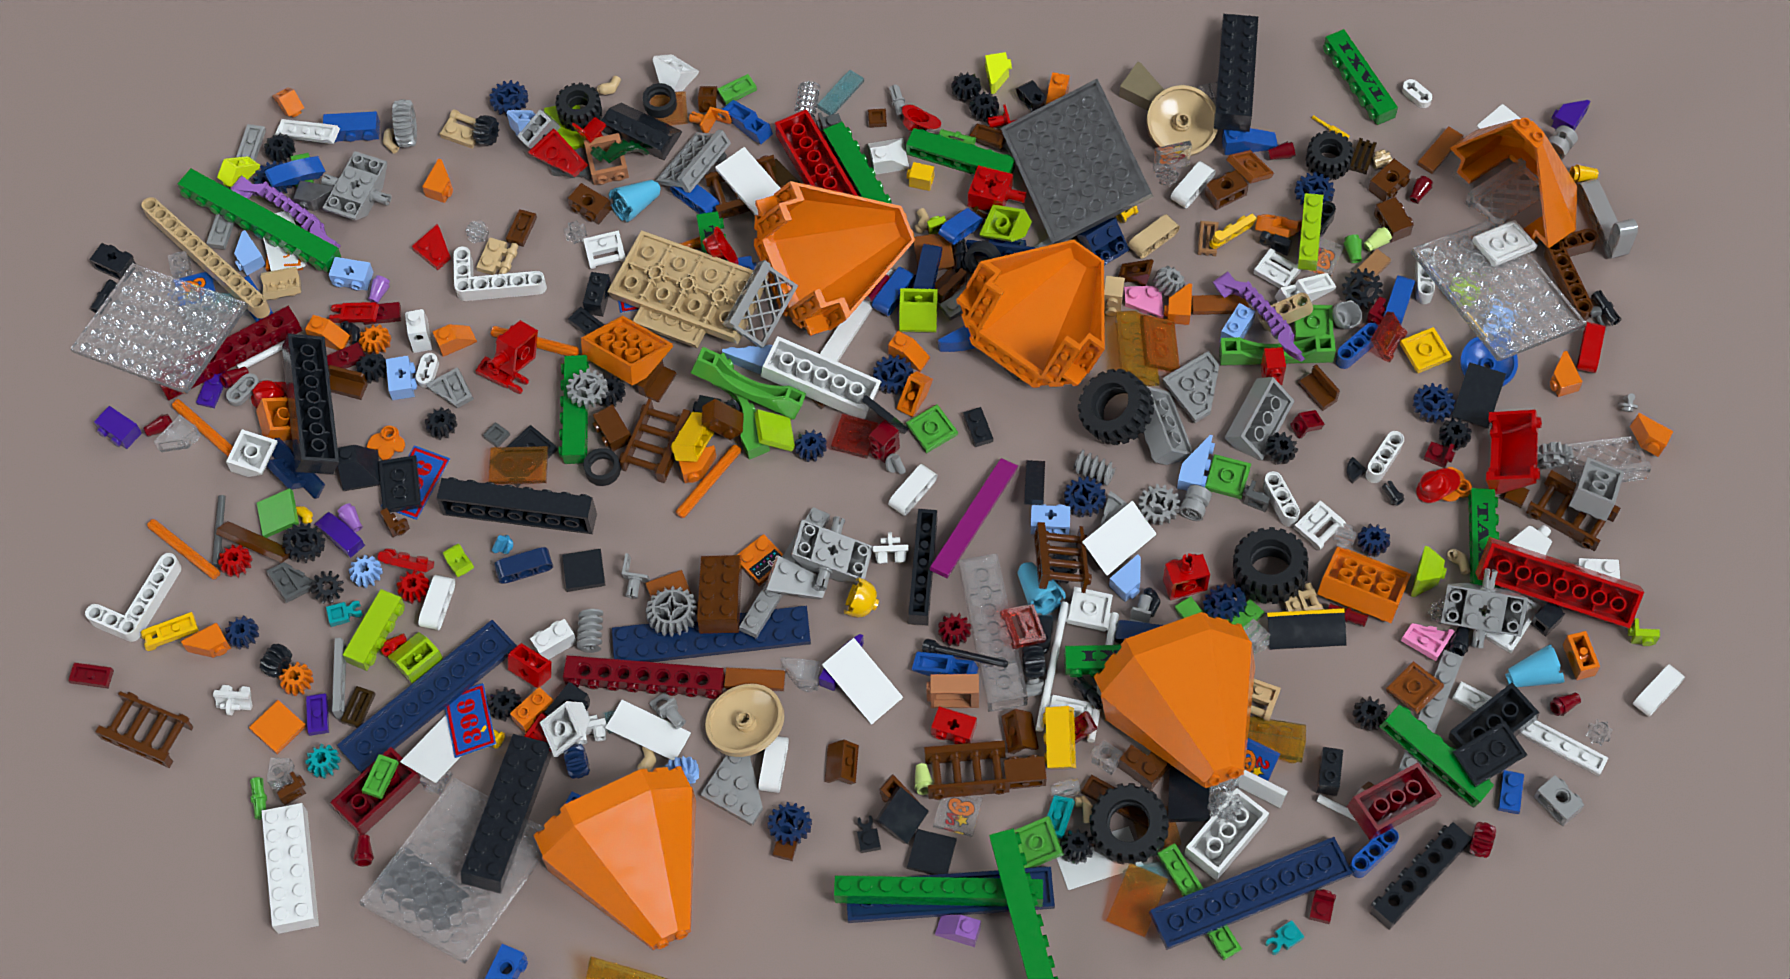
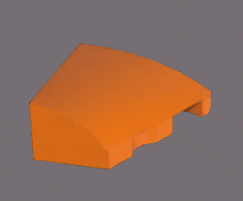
[1255,214,1302,238]

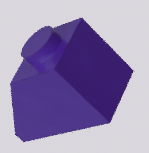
[1551,100,1591,131]

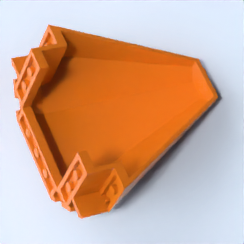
[1450,118,1577,248]
[754,181,915,336]
[956,239,1105,388]
[1094,612,1255,788]
[533,766,696,950]

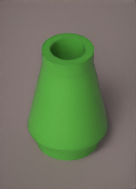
[1343,235,1362,263]

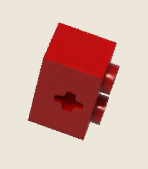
[1260,347,1286,385]
[508,643,552,688]
[931,706,977,744]

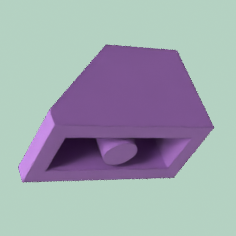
[935,915,981,947]

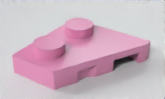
[1124,286,1164,320]
[1401,623,1455,661]

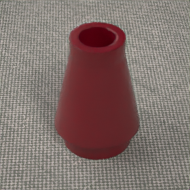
[1268,141,1296,160]
[1409,176,1433,204]
[219,366,249,388]
[144,414,174,437]
[1550,692,1581,716]
[353,834,374,867]

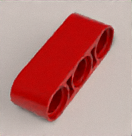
[1576,322,1606,373]

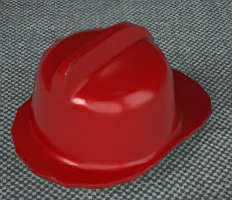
[902,105,941,131]
[703,226,739,265]
[251,380,287,408]
[1416,468,1461,503]

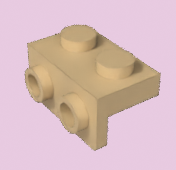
[260,267,301,300]

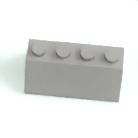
[1225,377,1294,460]
[1143,386,1193,465]

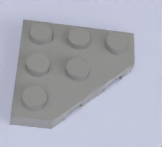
[1162,351,1219,423]
[700,755,763,826]

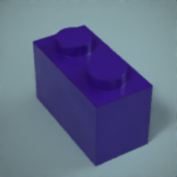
[94,406,142,449]

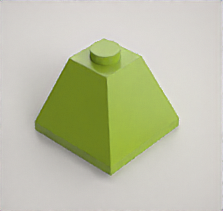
[979,205,1032,242]
[1411,546,1447,597]

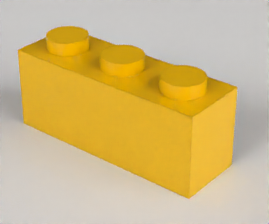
[671,412,714,462]
[1043,706,1076,769]

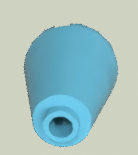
[609,180,661,222]
[1017,562,1066,615]
[1505,644,1565,687]

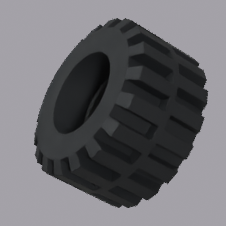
[555,82,602,131]
[1305,131,1353,180]

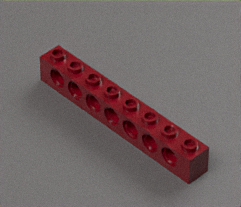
[154,305,303,400]
[563,655,725,699]

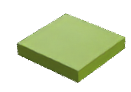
[754,409,795,451]

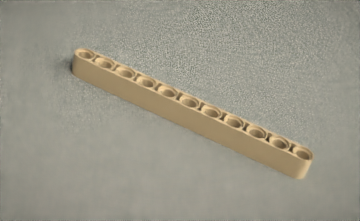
[141,197,270,318]

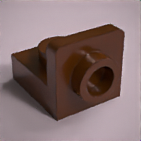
[698,86,718,112]
[380,508,410,537]
[276,771,306,806]

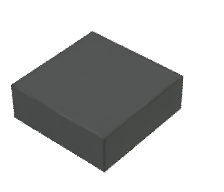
[483,422,510,448]

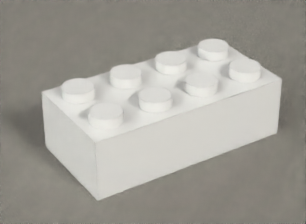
[1184,788,1269,881]

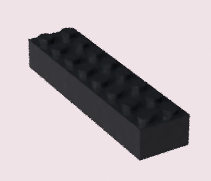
[1214,13,1259,132]
[282,334,339,474]
[436,477,597,535]
[461,734,552,894]

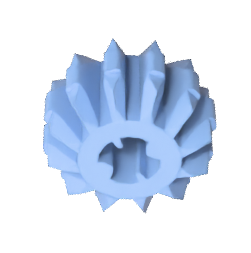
[349,554,383,589]
[665,756,699,784]

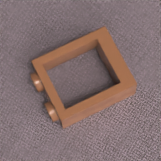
[584,133,629,185]
[927,674,979,708]

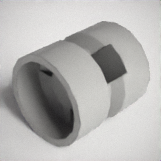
[1548,125,1578,160]
[1179,485,1212,521]

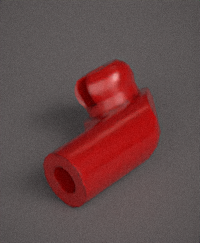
[381,633,407,657]

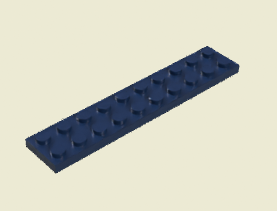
[612,606,811,662]
[337,619,517,774]
[1149,837,1353,950]
[847,867,1055,923]

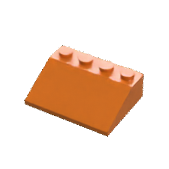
[581,316,673,386]
[1317,545,1411,623]

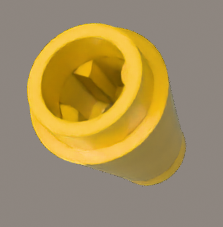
[1569,164,1598,183]

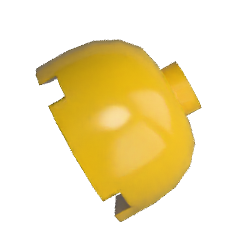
[844,577,879,618]

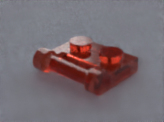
[1371,312,1408,362]
[999,604,1046,650]

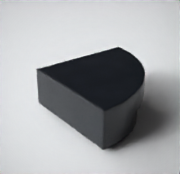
[1347,457,1367,484]

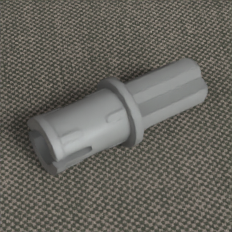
[889,84,905,119]

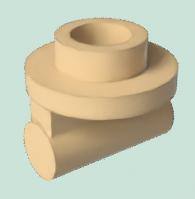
[1372,149,1393,169]

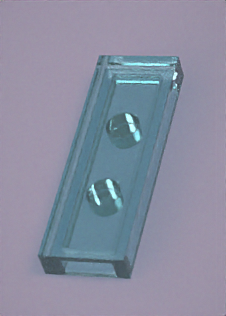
[817,70,864,116]

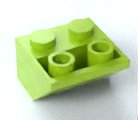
[899,288,938,333]
[388,632,443,684]

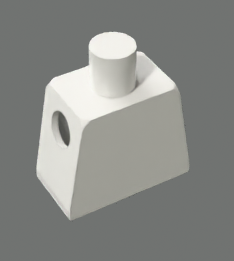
[405,309,432,353]
[1509,525,1552,555]

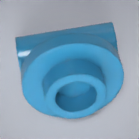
[492,535,513,554]

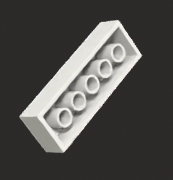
[761,336,881,421]
[262,803,319,934]

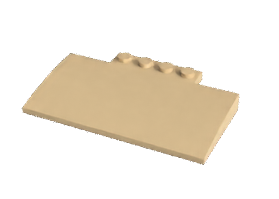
[607,230,769,348]

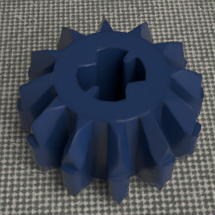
[795,429,827,462]
[1357,523,1391,557]
[225,615,259,650]
[564,744,590,779]

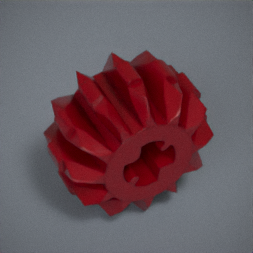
[938,612,971,646]
[1469,822,1496,858]

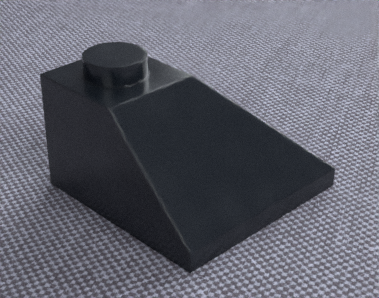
[338,445,380,491]

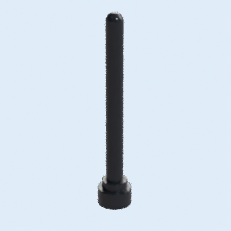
[922,638,1008,668]

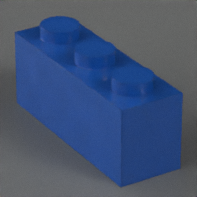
[323,111,380,142]

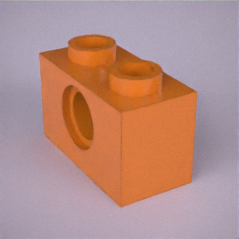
[1563,631,1600,680]
[510,687,553,734]

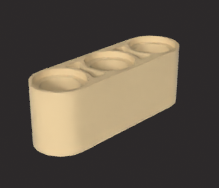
[1128,214,1180,259]
[1258,293,1313,331]

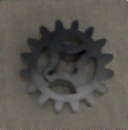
[1342,268,1383,309]
[282,522,325,563]

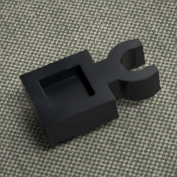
[1259,231,1292,256]
[857,815,881,853]

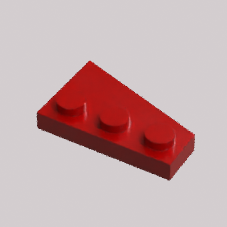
[528,129,588,177]

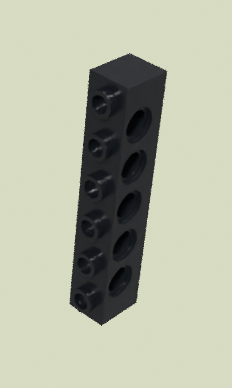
[908,509,938,626]
[1370,822,1472,930]

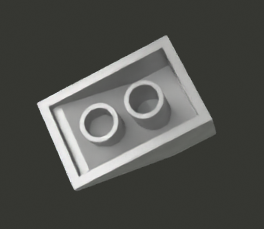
[1569,457,1624,521]

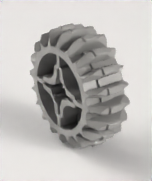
[392,99,417,148]
[646,586,698,637]

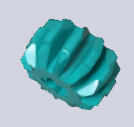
[305,744,341,779]

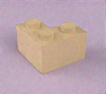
[1104,276,1125,316]

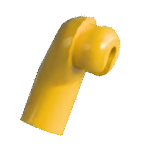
[296,506,313,524]

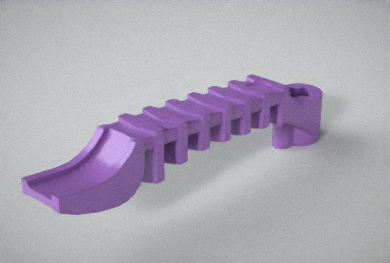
[230,175,341,248]
[1212,271,1305,362]

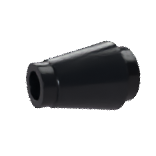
[1448,626,1469,656]

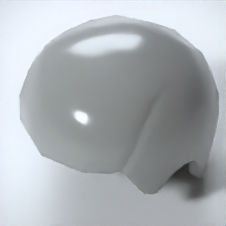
[1332,300,1362,329]

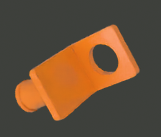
[689,107,732,133]

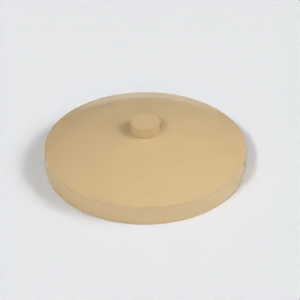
[1146,85,1218,157]
[705,684,784,757]

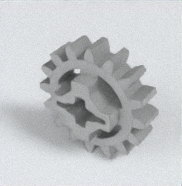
[566,369,608,409]
[1537,442,1574,469]
[1138,484,1181,525]

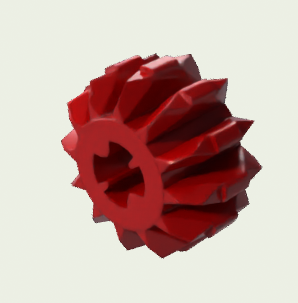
[218,544,252,578]
[396,570,430,604]

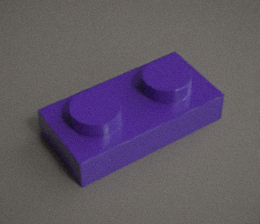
[196,373,224,409]
[306,693,329,736]

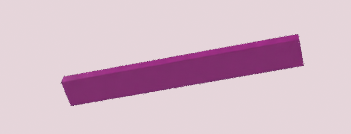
[930,458,1018,579]

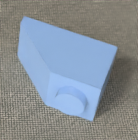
[507,110,536,136]
[234,230,266,275]
[1109,554,1141,602]

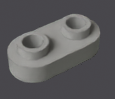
[226,373,259,406]

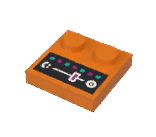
[737,534,783,586]

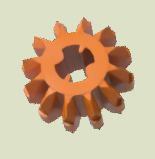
[359,324,391,355]
[279,662,314,696]

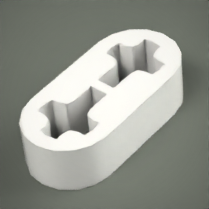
[1402,79,1432,108]
[416,353,439,388]

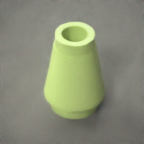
[1364,227,1392,252]
[914,763,934,795]

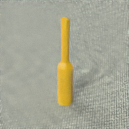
[1312,115,1350,139]

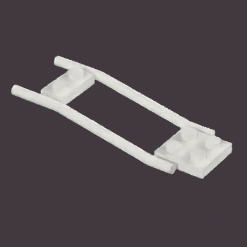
[1036,587,1119,743]

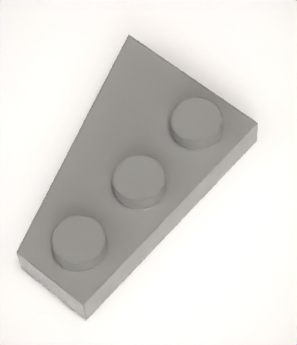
[763,556,829,600]

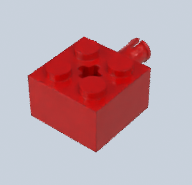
[967,165,1027,211]
[487,320,538,376]
[1163,553,1210,601]

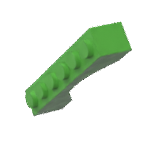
[1219,335,1336,365]
[691,347,806,420]
[712,353,770,460]

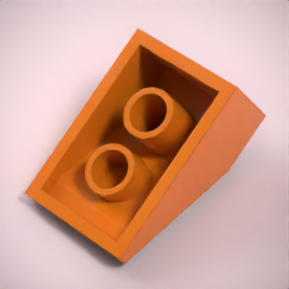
[256,397,292,441]

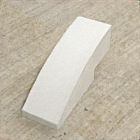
[1275,273,1336,305]

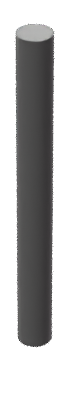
[212,495,226,567]

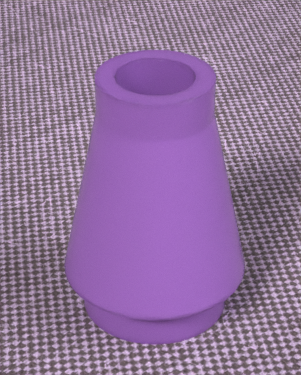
[368,275,390,304]
[337,503,363,533]

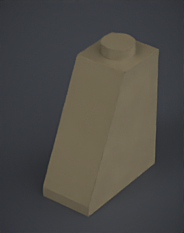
[1119,62,1164,111]

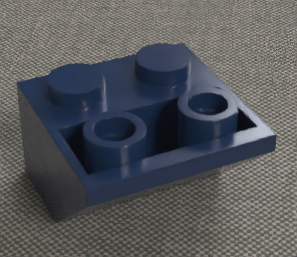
[1077,218,1130,266]

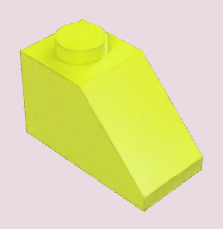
[985,52,1012,94]
[217,156,261,187]

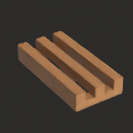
[1198,221,1219,256]

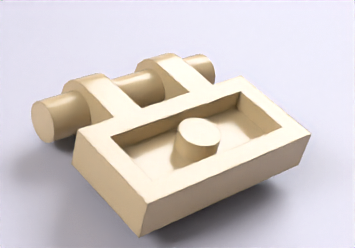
[476,238,519,275]
[1283,583,1324,612]

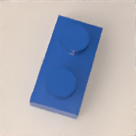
[1498,770,1524,814]

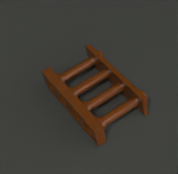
[705,155,784,219]
[619,398,691,483]
[1526,470,1621,551]
[1034,522,1092,593]
[95,691,193,768]
[924,740,1010,800]

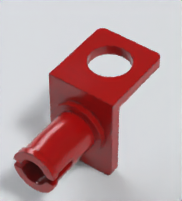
[987,104,1015,128]
[571,117,606,143]

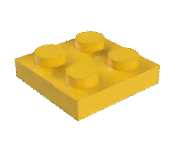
[1400,327,1452,373]

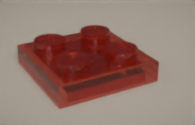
[831,414,879,459]

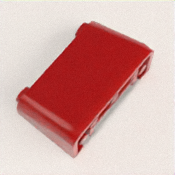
[1486,410,1542,494]

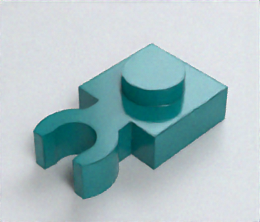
[326,601,363,627]
[1265,920,1305,955]

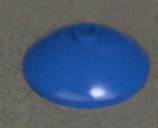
[1460,335,1518,387]

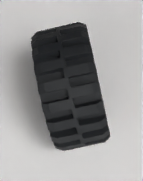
[1078,369,1154,445]
[1233,527,1309,604]
[1089,783,1169,865]

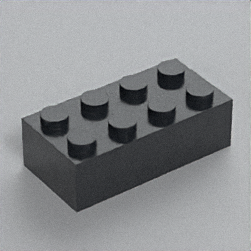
[1448,683,1540,748]

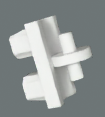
[873,532,908,564]
[213,685,253,716]
[576,711,608,745]

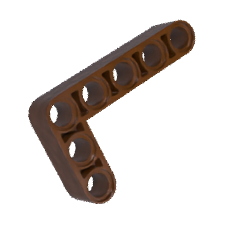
[1543,228,1598,322]

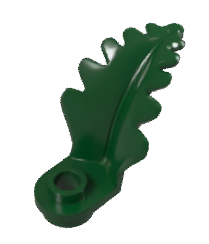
[590,140,649,163]

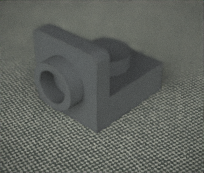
[816,113,842,136]
[1243,480,1270,512]

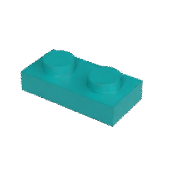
[1047,795,1075,839]

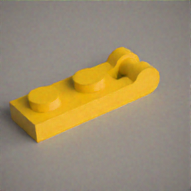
[1209,213,1257,249]
[141,612,199,651]

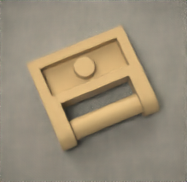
[440,109,476,149]
[1251,679,1281,722]

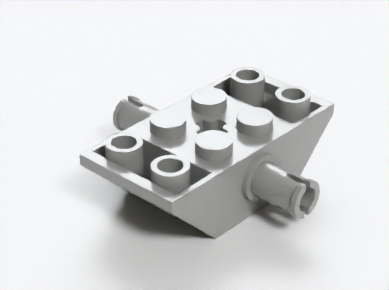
[321,151,392,221]
[791,516,873,591]
[1441,568,1528,648]

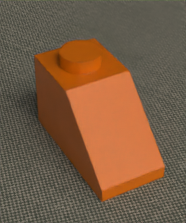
[1046,72,1070,104]
[272,87,304,117]
[422,159,453,203]
[1164,283,1192,325]
[305,315,350,351]
[432,324,477,357]
[888,331,930,372]
[1550,351,1582,397]
[896,371,933,417]
[1630,413,1673,457]
[678,445,716,483]
[181,622,231,658]

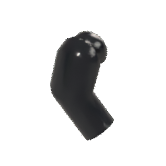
[341,321,360,345]
[1144,587,1161,617]

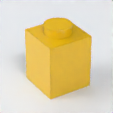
[906,162,935,191]

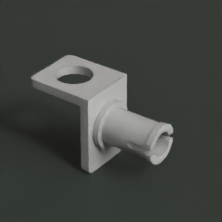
[622,553,650,599]
[1130,594,1152,623]
[650,692,686,729]

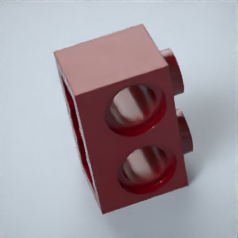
[869,420,900,463]

